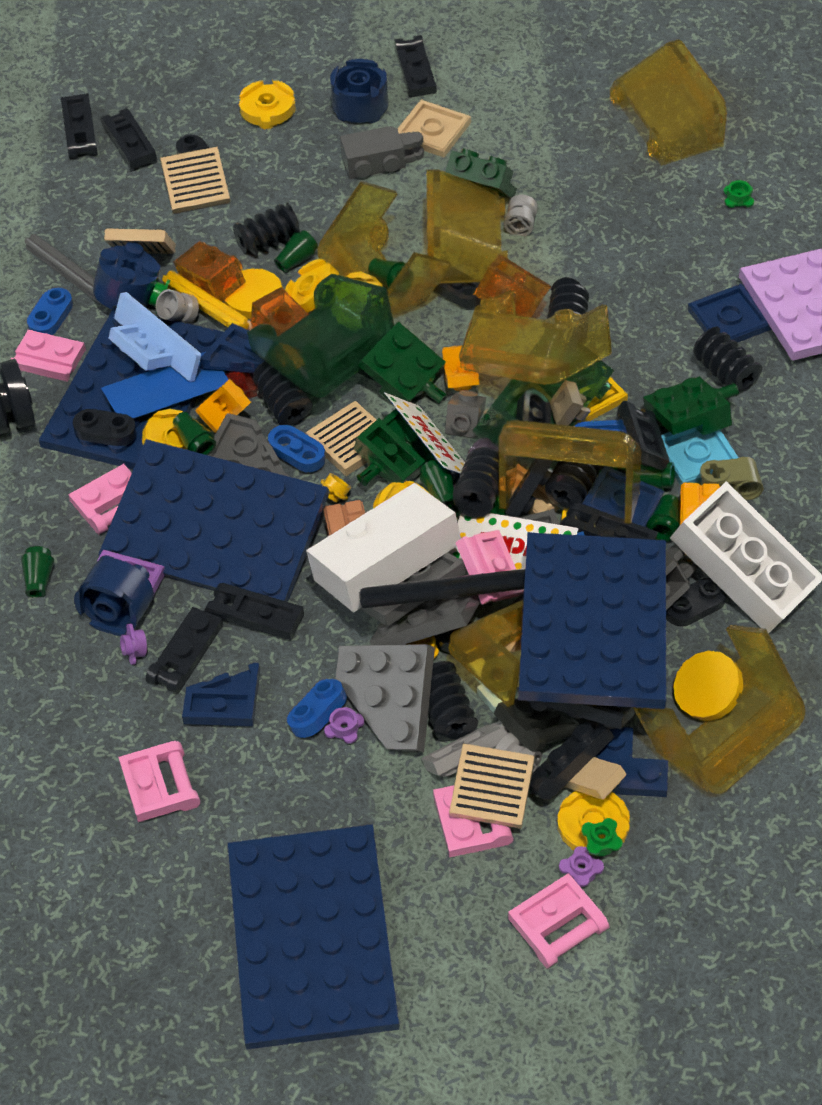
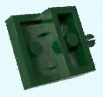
[358,321,447,404]
[643,376,739,436]
[353,408,436,486]

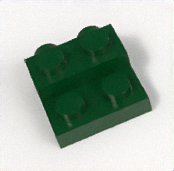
[445,149,517,199]

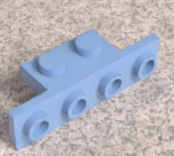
[108,292,201,382]

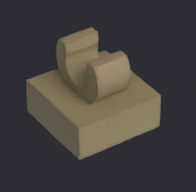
[550,380,591,427]

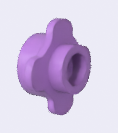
[120,624,147,665]
[324,707,364,744]
[559,846,604,887]

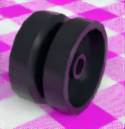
[0,358,36,435]

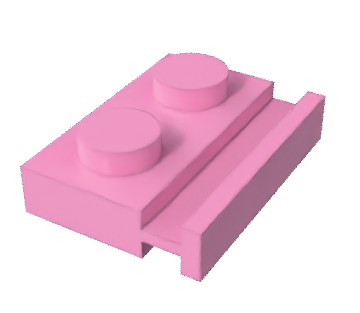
[10,330,86,382]
[456,530,524,605]

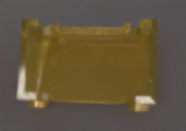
[610,39,727,166]
[426,169,508,284]

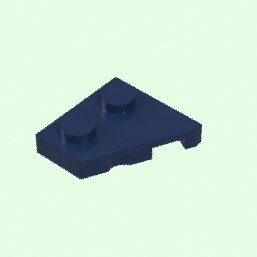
[200,323,286,373]
[182,663,260,726]

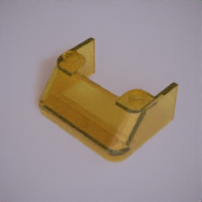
[318,181,451,323]
[459,291,612,384]
[499,420,641,524]
[449,600,524,707]
[633,625,805,794]

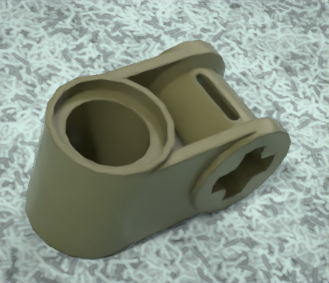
[699,457,764,500]

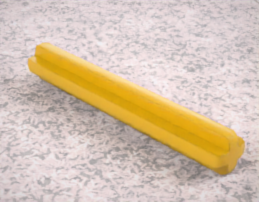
[162,271,250,329]

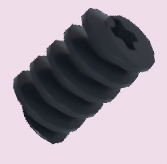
[233,203,300,256]
[546,277,589,344]
[693,326,763,391]
[252,360,313,426]
[545,439,606,511]
[453,447,507,518]
[428,661,478,741]

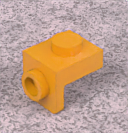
[442,344,479,391]
[195,379,251,433]

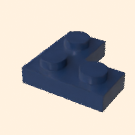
[596,727,668,797]

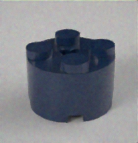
[330,59,389,123]
[93,242,160,309]
[74,555,154,636]

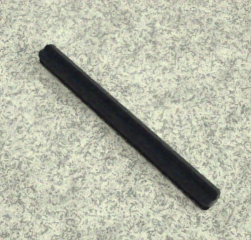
[359,569,525,608]

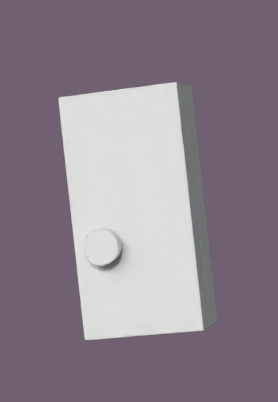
[670,482,822,634]
[306,483,461,613]

